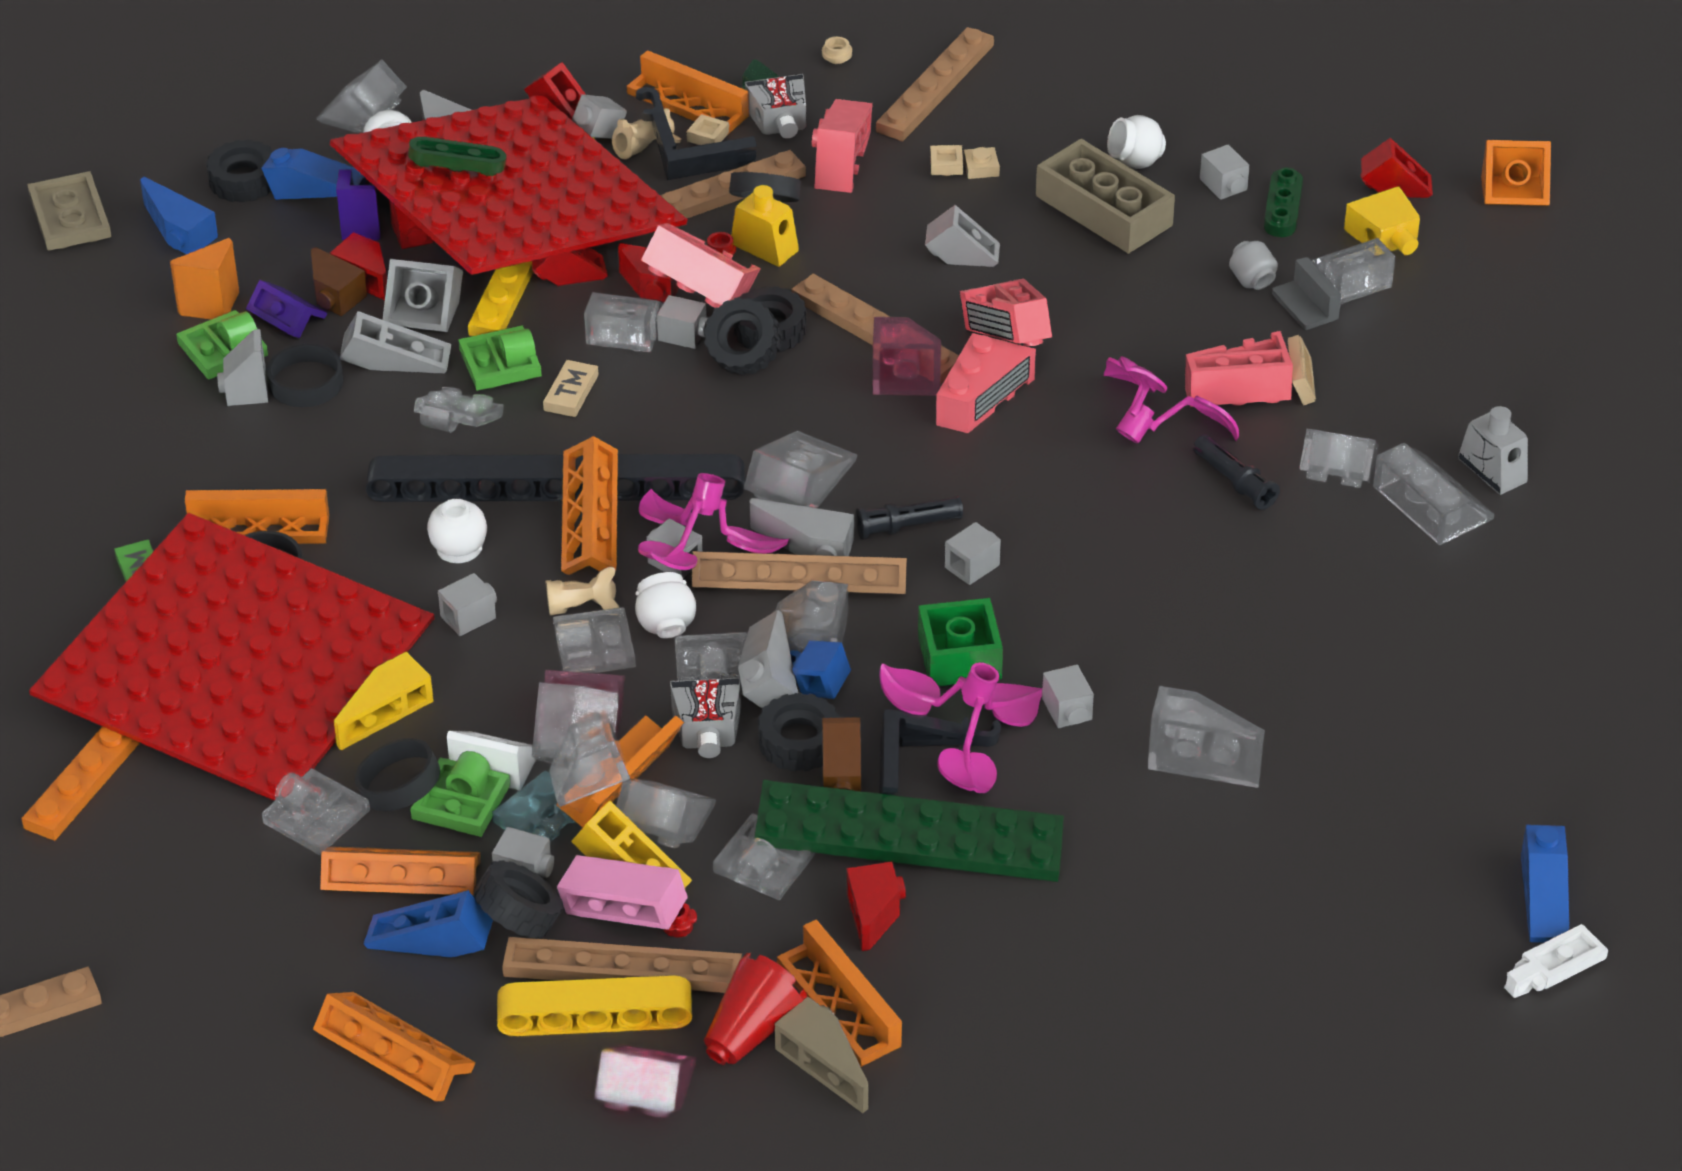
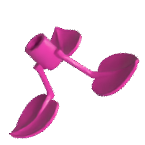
[1104,356,1239,444]
[638,473,789,570]
[879,662,1043,793]

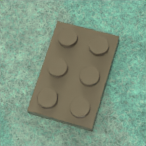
[27,171,111,251]

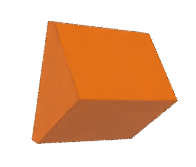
[1481,140,1551,206]
[170,238,239,320]

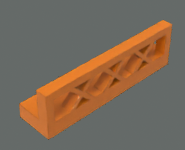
[627,50,749,135]
[561,436,618,575]
[185,489,330,544]
[556,715,684,828]
[320,847,481,896]
[777,919,902,1067]
[313,992,476,1102]

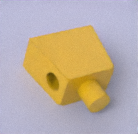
[731,185,799,267]
[1344,186,1420,255]

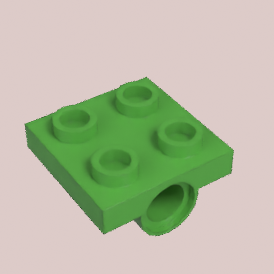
[176,310,268,380]
[458,325,542,391]
[411,751,510,837]

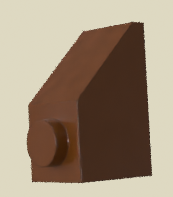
[311,247,367,317]
[822,717,861,791]

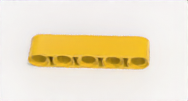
[497,975,692,1036]

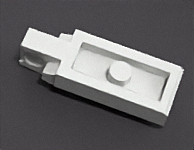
[1504,924,1608,998]

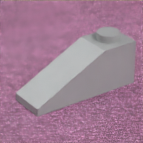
[339,311,451,374]
[750,498,854,556]
[738,610,798,709]

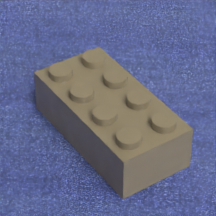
[1036,139,1175,254]

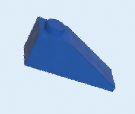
[261,148,367,200]
[140,176,218,254]
[1521,825,1569,943]
[363,890,493,958]

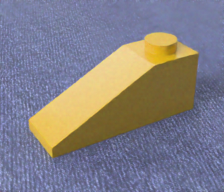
[334,652,434,750]
[571,801,692,888]

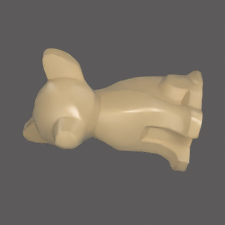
[612,108,682,159]
[545,567,620,616]

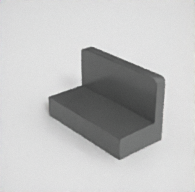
[1272,257,1341,330]

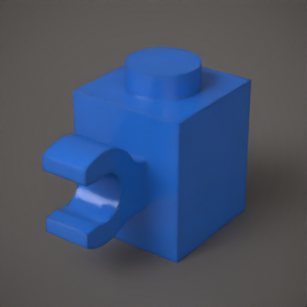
[790,640,851,699]

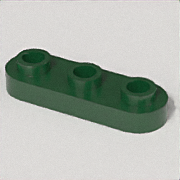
[408,137,507,176]
[1264,167,1303,237]

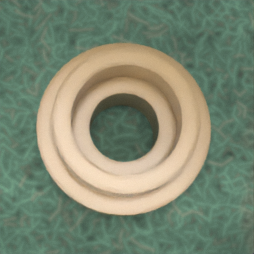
[822,37,852,64]

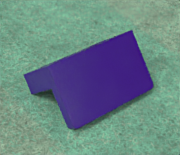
[336,169,381,240]
[246,280,328,338]

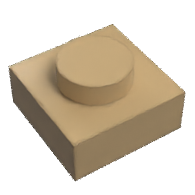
[687,114,729,145]
[930,145,963,176]
[963,147,1000,179]

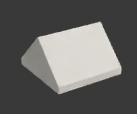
[447,731,540,790]

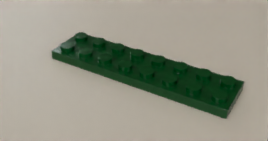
[754,780,1064,882]

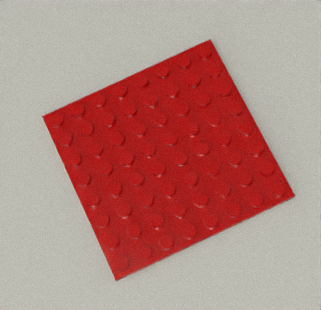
[330,96,687,275]
[29,512,434,805]

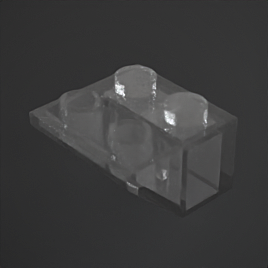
[1311,238,1396,304]
[584,292,663,352]

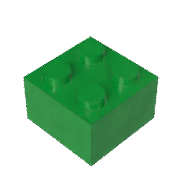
[918,598,1003,686]

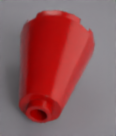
[704,953,807,1065]

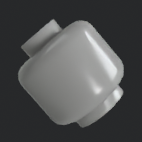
[1229,241,1278,290]

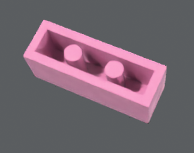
[557,855,688,930]

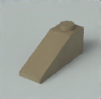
[775,997,868,1113]

